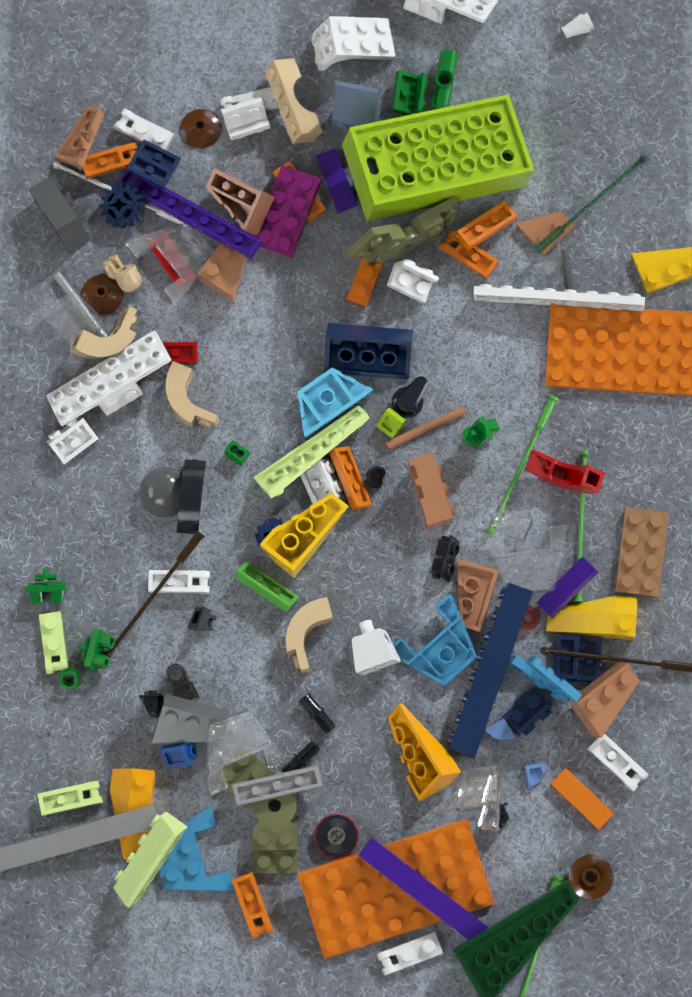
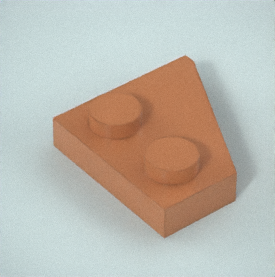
[516,211,575,255]

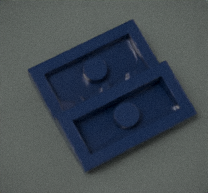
[126,139,181,189]
[555,635,602,682]

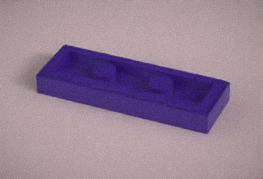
[316,148,357,213]
[536,556,598,618]

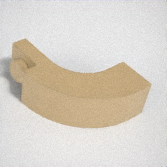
[69,306,137,359]
[166,361,219,428]
[286,597,333,673]

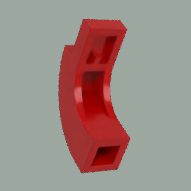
[524,450,605,494]

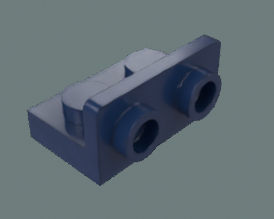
[502,687,553,737]

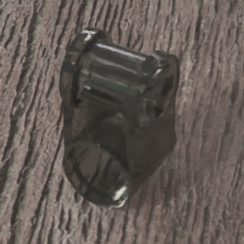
[166,664,200,700]

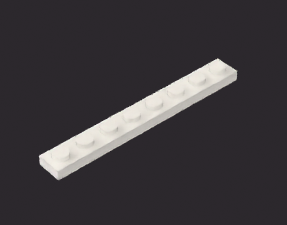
[474,284,645,311]

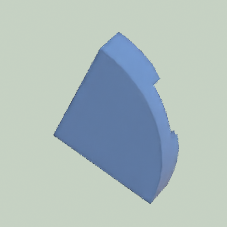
[485,718,515,741]
[524,762,546,788]

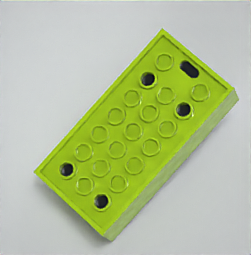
[342,94,534,222]

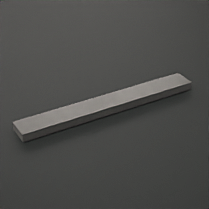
[0,804,156,872]

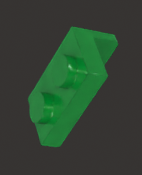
[390,70,428,116]

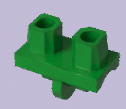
[461,416,500,450]
[25,568,67,604]
[77,628,115,672]

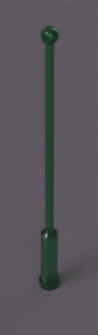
[533,155,647,254]

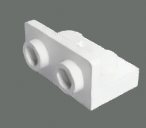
[221,97,270,140]
[387,259,439,303]
[46,416,98,464]
[300,459,344,504]

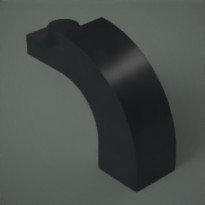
[177,459,206,534]

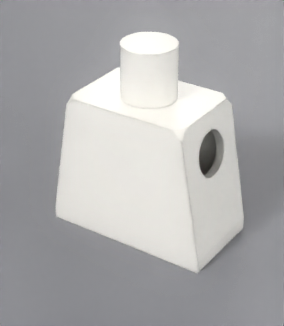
[352,620,401,675]

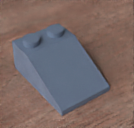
[332,81,379,132]

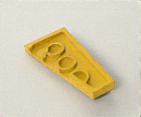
[632,247,692,293]

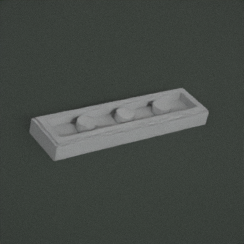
[231,765,323,806]

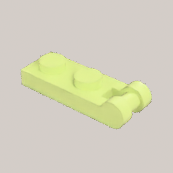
[39,611,69,674]
[38,781,103,816]

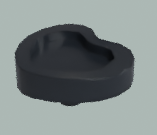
[366,466,386,489]

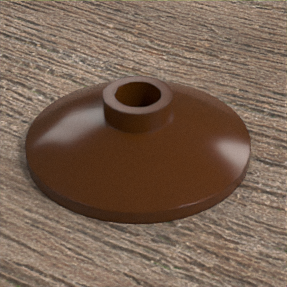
[180,109,222,149]
[81,274,123,315]
[569,855,613,900]

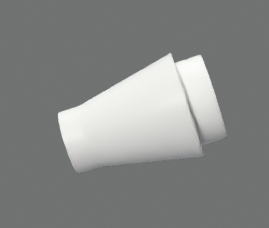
[561,13,594,38]

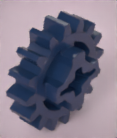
[99,182,145,229]

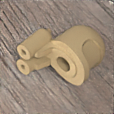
[102,254,142,292]

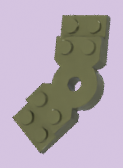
[345,196,458,264]
[213,745,298,874]

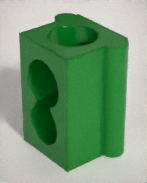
[224,440,251,466]

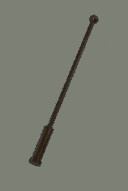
[103,530,205,658]
[540,647,692,672]

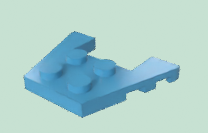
[393,594,478,686]
[508,655,582,703]
[159,807,235,892]

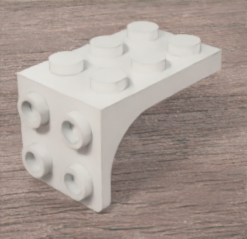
[311,16,395,71]

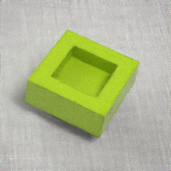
[376,407,406,439]

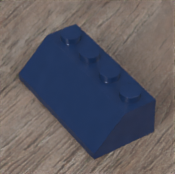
[324,323,413,379]

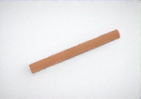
[385,406,466,450]

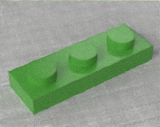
[234,561,300,613]

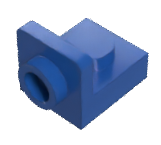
[160,742,197,769]

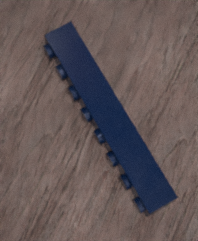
[447,582,533,758]

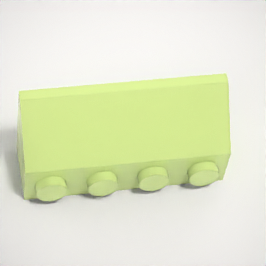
[113,812,187,908]

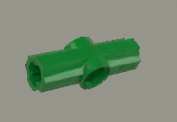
[430,49,458,110]

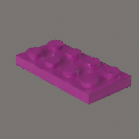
[255,165,322,258]

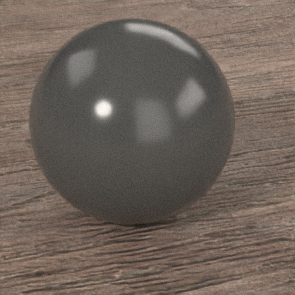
[139,467,182,517]

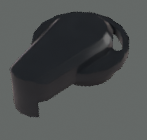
[392,376,428,418]

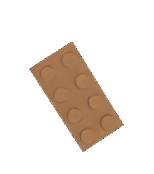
[615,507,669,598]

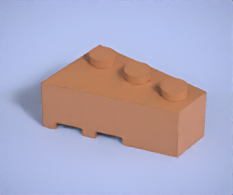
[206,168,275,235]
[198,224,252,303]
[408,452,455,530]
[569,662,640,738]

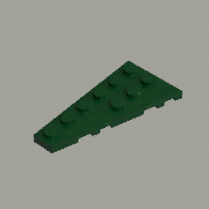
[452,880,579,997]

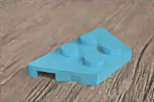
[297,368,373,438]

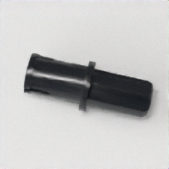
[299,693,335,734]
[281,741,320,773]

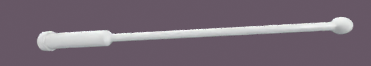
[53,161,188,229]

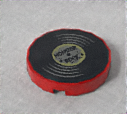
[314,814,359,859]

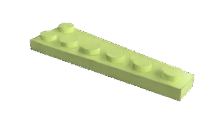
[253,405,370,499]

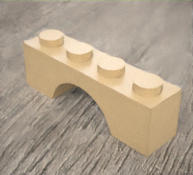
[264,58,323,144]

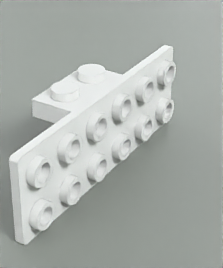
[404,0,498,24]
[46,330,171,426]

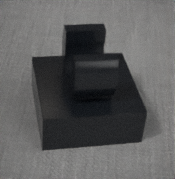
[188,607,217,631]

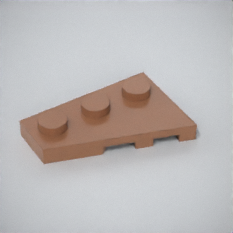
[54,106,104,168]
[457,559,499,633]

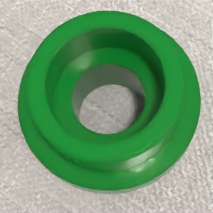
[59,668,81,689]

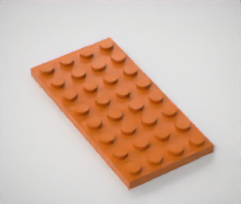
[545,303,692,396]
[297,818,494,959]

